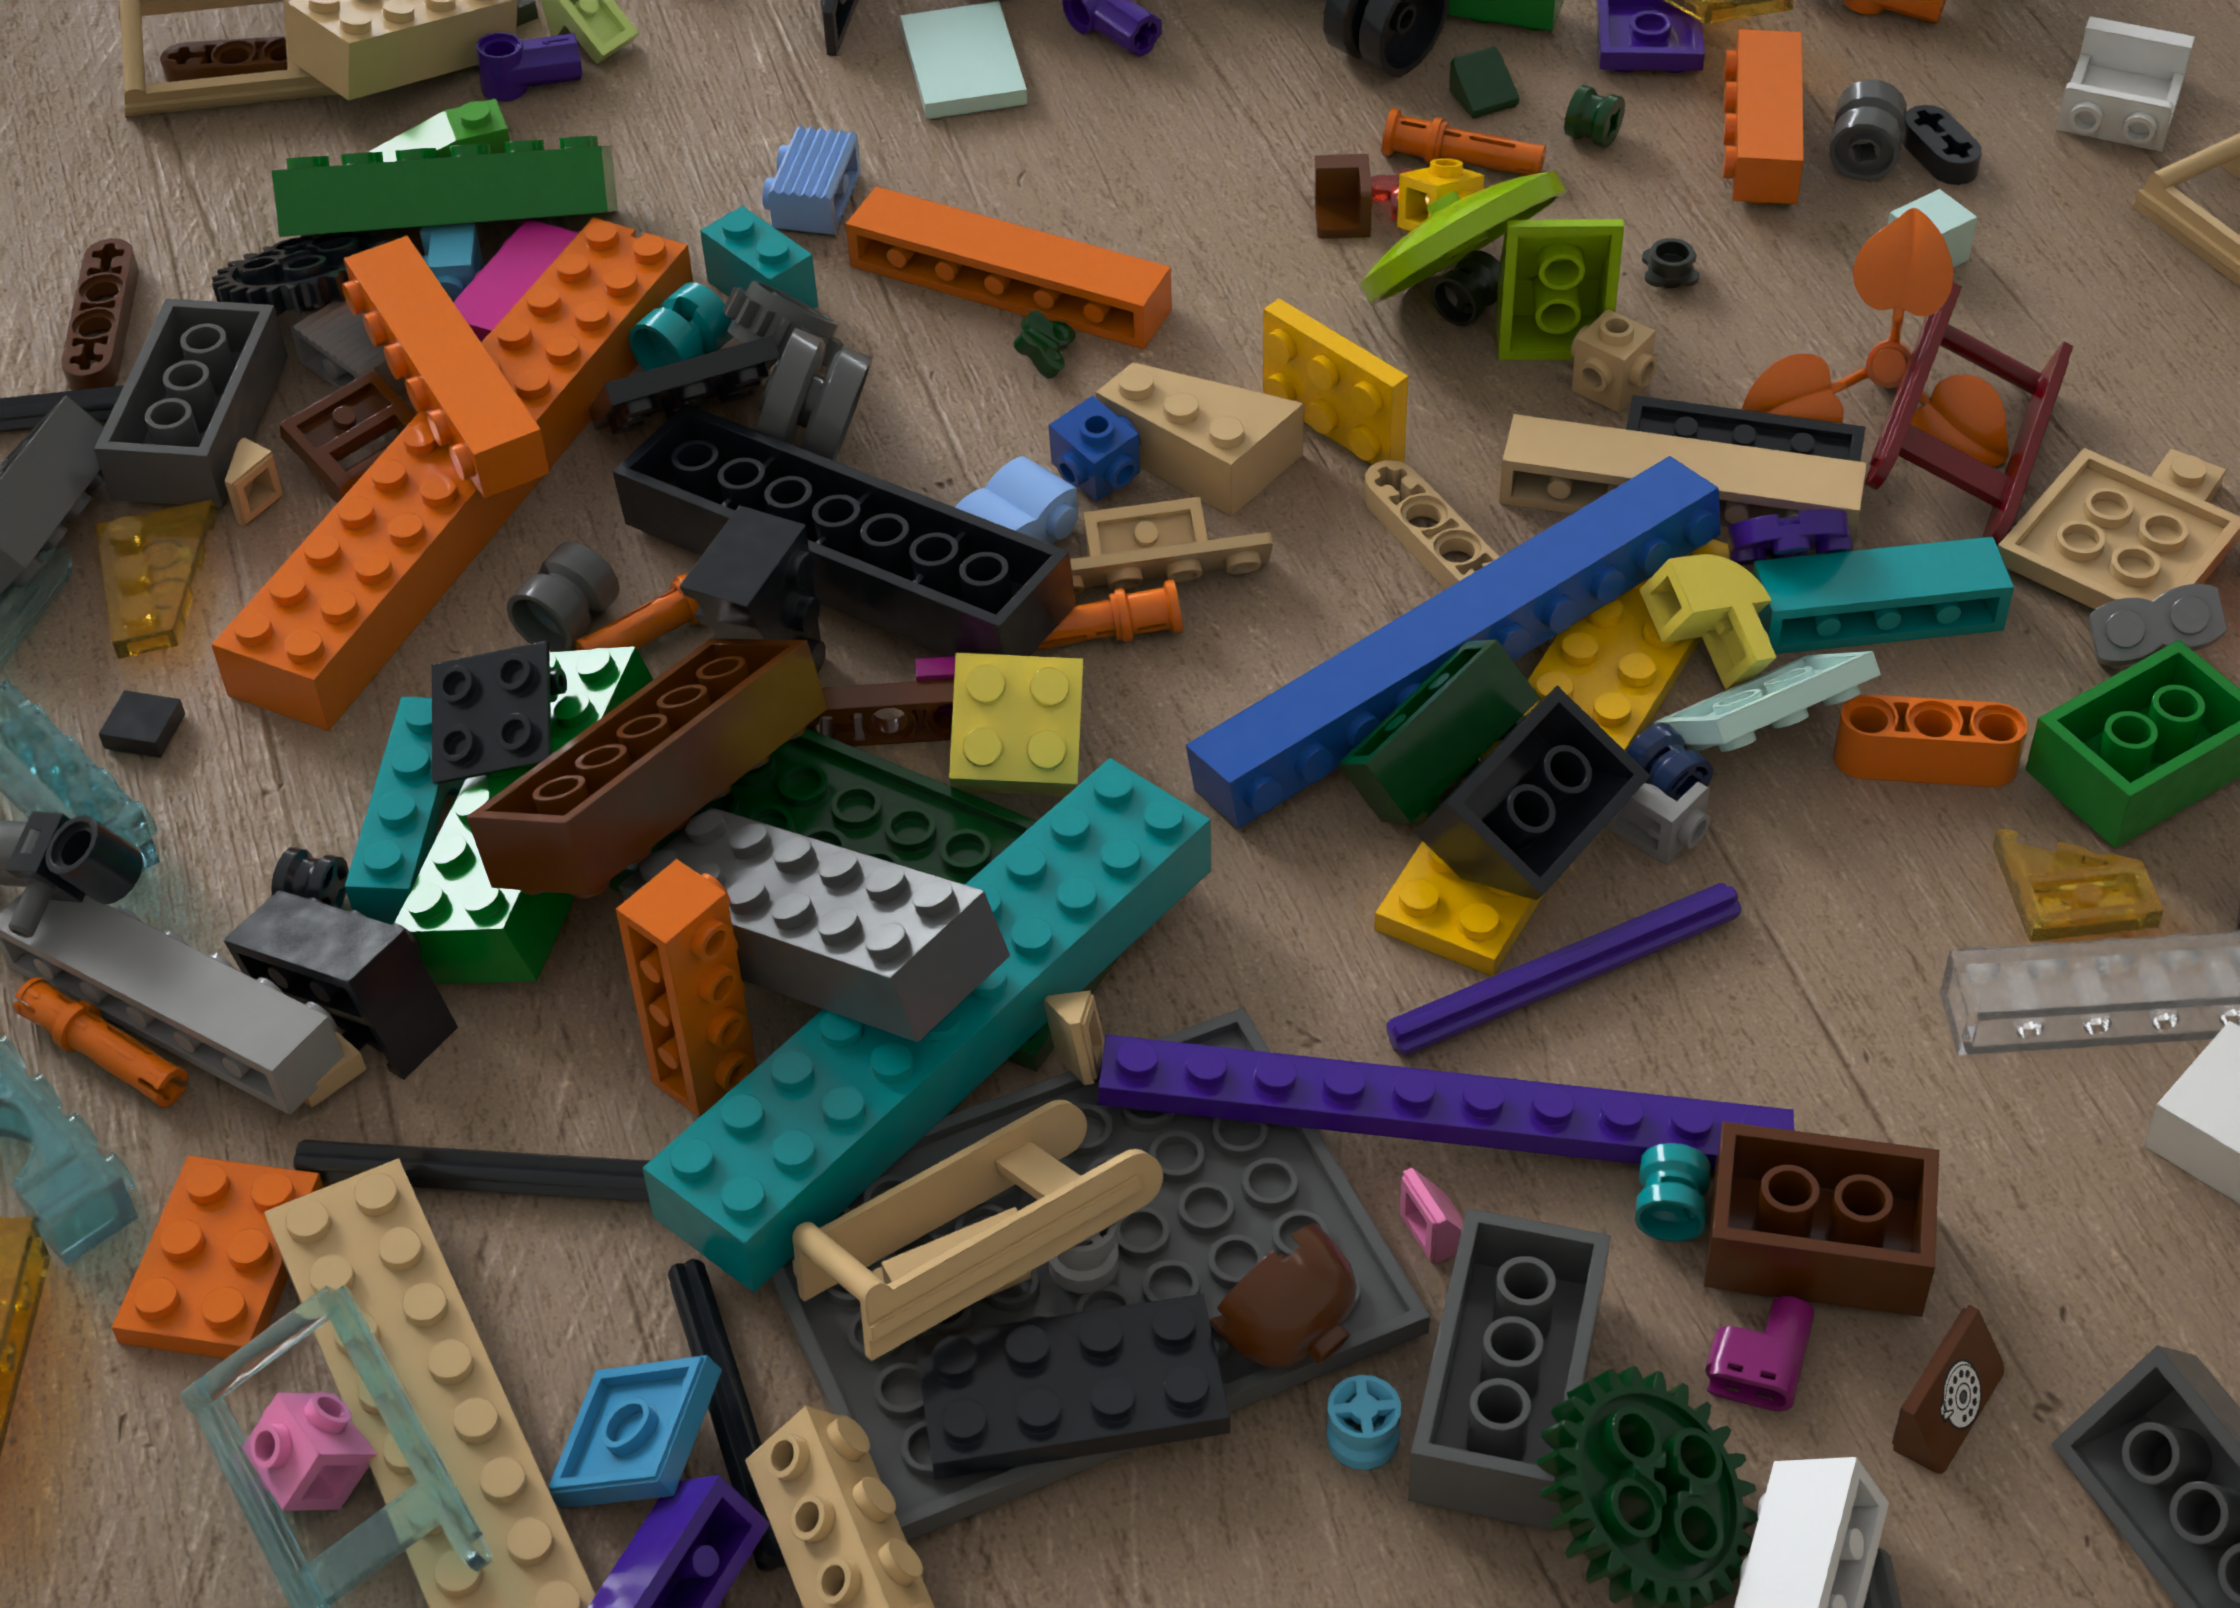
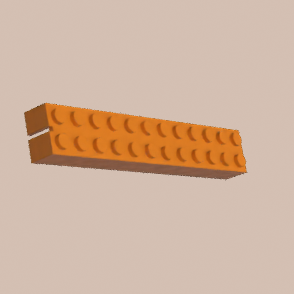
[211,217,693,731]

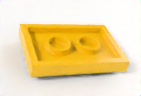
[1263,298,1409,465]

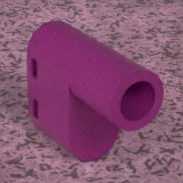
[1705,1296,1815,1412]

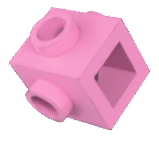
[242,1392,377,1511]

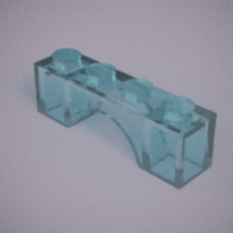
[0,1035,138,1266]

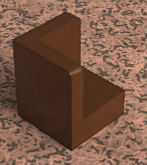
[1314,154,1372,239]

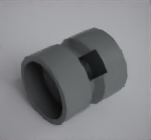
[1829,80,1907,181]
[506,542,620,652]

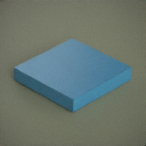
[548,1355,722,1509]

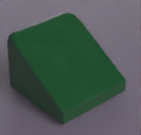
[1449,46,1519,118]

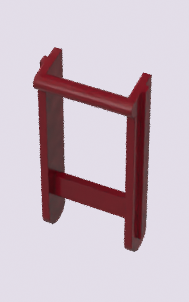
[1865,282,2073,547]

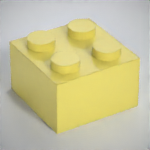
[949,653,1083,797]

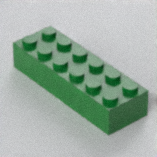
[271,136,618,237]
[394,646,654,984]

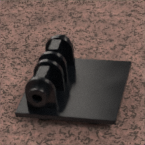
[431,641,567,785]

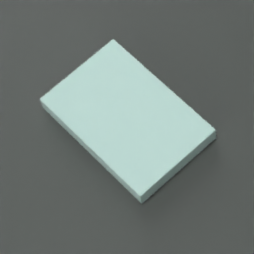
[900,1,1028,119]

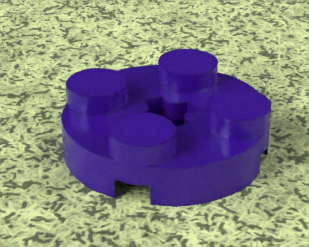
[1728,509,1853,566]

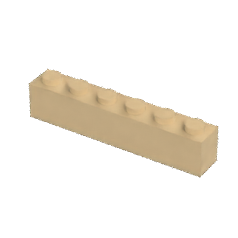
[1499,414,1867,551]

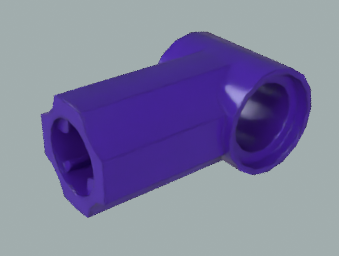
[1062,0,1162,57]
[476,32,582,101]

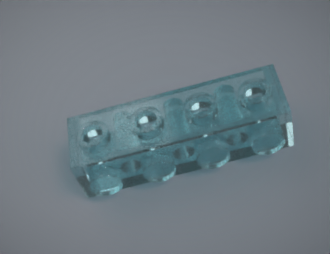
[0,679,160,873]

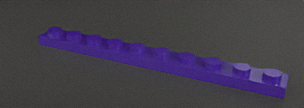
[1097,1034,1795,1173]

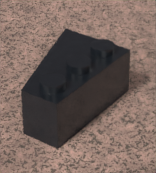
[679,505,826,674]
[223,890,458,1080]

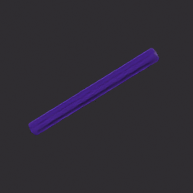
[1386,883,1742,1056]

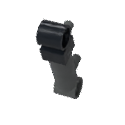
[0,811,143,938]

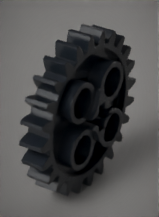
[212,232,388,316]

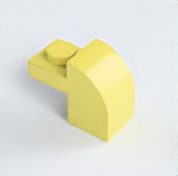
[1639,554,1776,690]

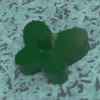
[1013,310,1076,378]

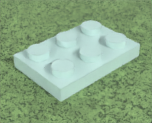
[1654,651,1881,752]

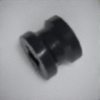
[271,847,349,909]

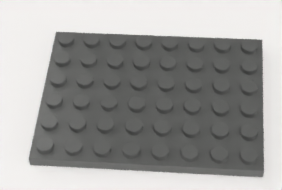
[769,1007,1430,1541]

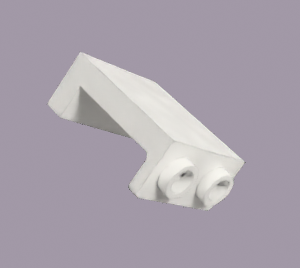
[2056,16,2195,152]

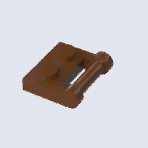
[280,369,416,503]

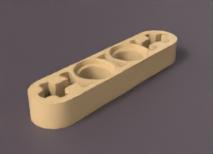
[1364,460,1499,590]

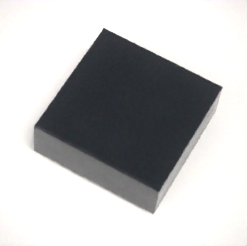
[99,690,185,758]

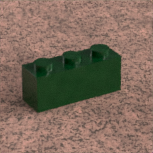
[1338,640,1541,824]

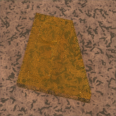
[1993,829,2163,942]

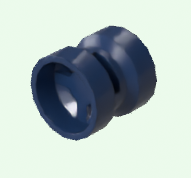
[1626,723,1713,801]

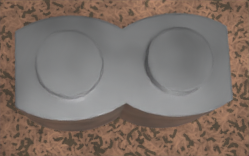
[2088,584,2227,666]

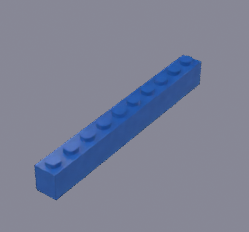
[1185,456,1721,829]

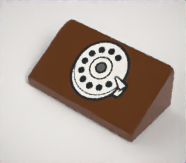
[1892,1305,2004,1474]

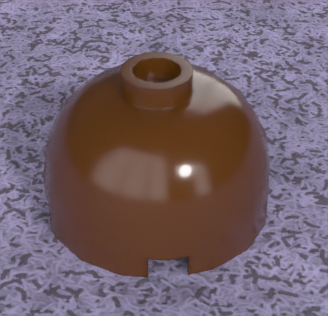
[1209,1223,1357,1368]

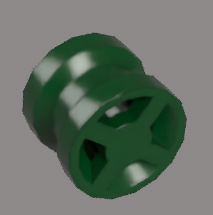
[1564,85,1625,148]

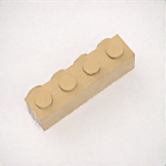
[745,1406,935,1608]

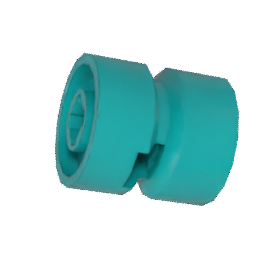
[628,282,733,371]

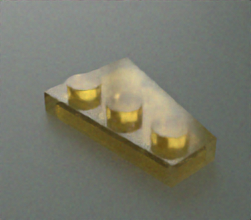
[96,499,217,659]

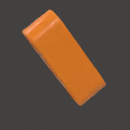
[1833,694,2028,787]

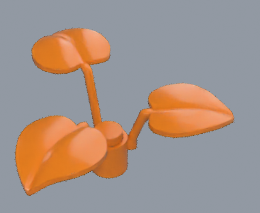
[1742,208,2009,468]

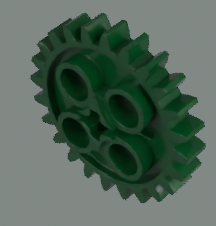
[1537,1366,1758,1608]

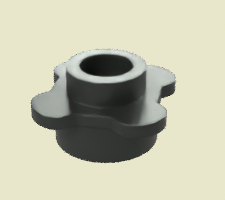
[1642,238,1700,288]

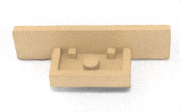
[1070,496,1273,596]

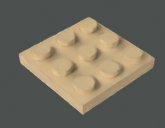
[1998,448,2240,609]

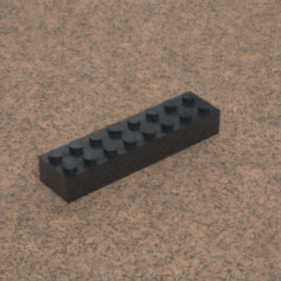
[612,404,1076,657]

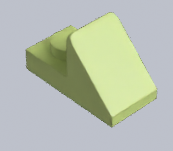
[541,0,639,65]

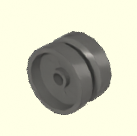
[755,328,872,461]

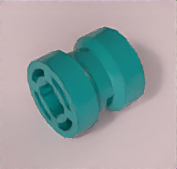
[1634,1143,1711,1242]

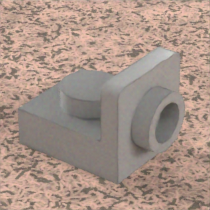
[1604,782,1711,865]

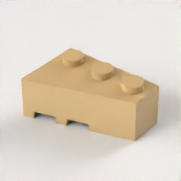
[1096,362,1304,517]

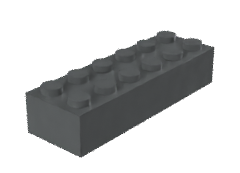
[618,807,1010,1043]

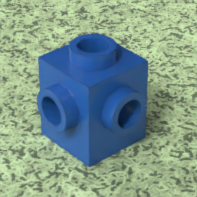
[1048,395,1141,502]

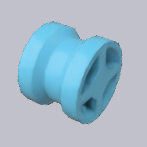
[1326,1375,1401,1470]

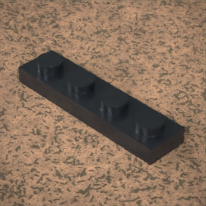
[1626,395,1866,462]

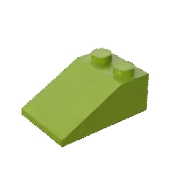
[1495,219,1624,360]

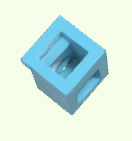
[420,224,484,302]

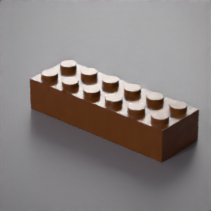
[466,638,828,899]

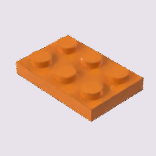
[111,1155,324,1363]

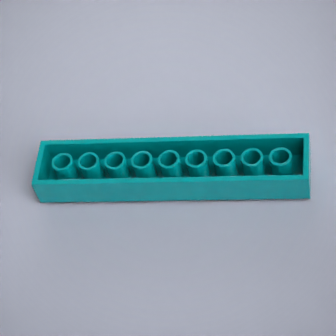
[642,758,1211,1293]

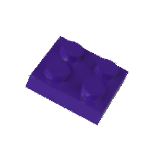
[1596,0,1705,73]

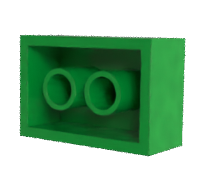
[2025,640,2240,849]

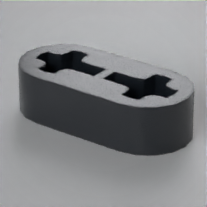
[1901,105,1982,185]

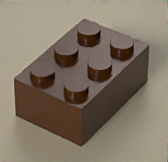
[1704,1121,1939,1317]

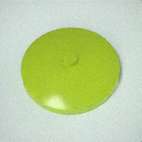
[1359,171,1568,305]

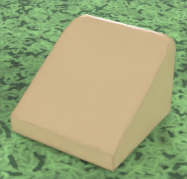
[225,438,284,527]
[1043,991,1105,1085]

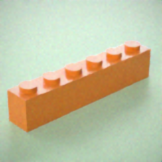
[846,186,1172,349]
[342,236,550,499]

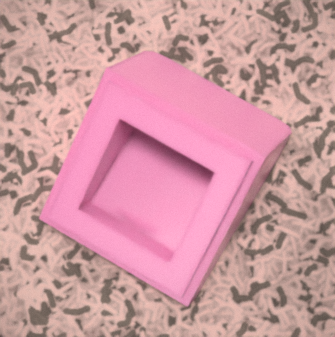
[1399,1168,1464,1264]

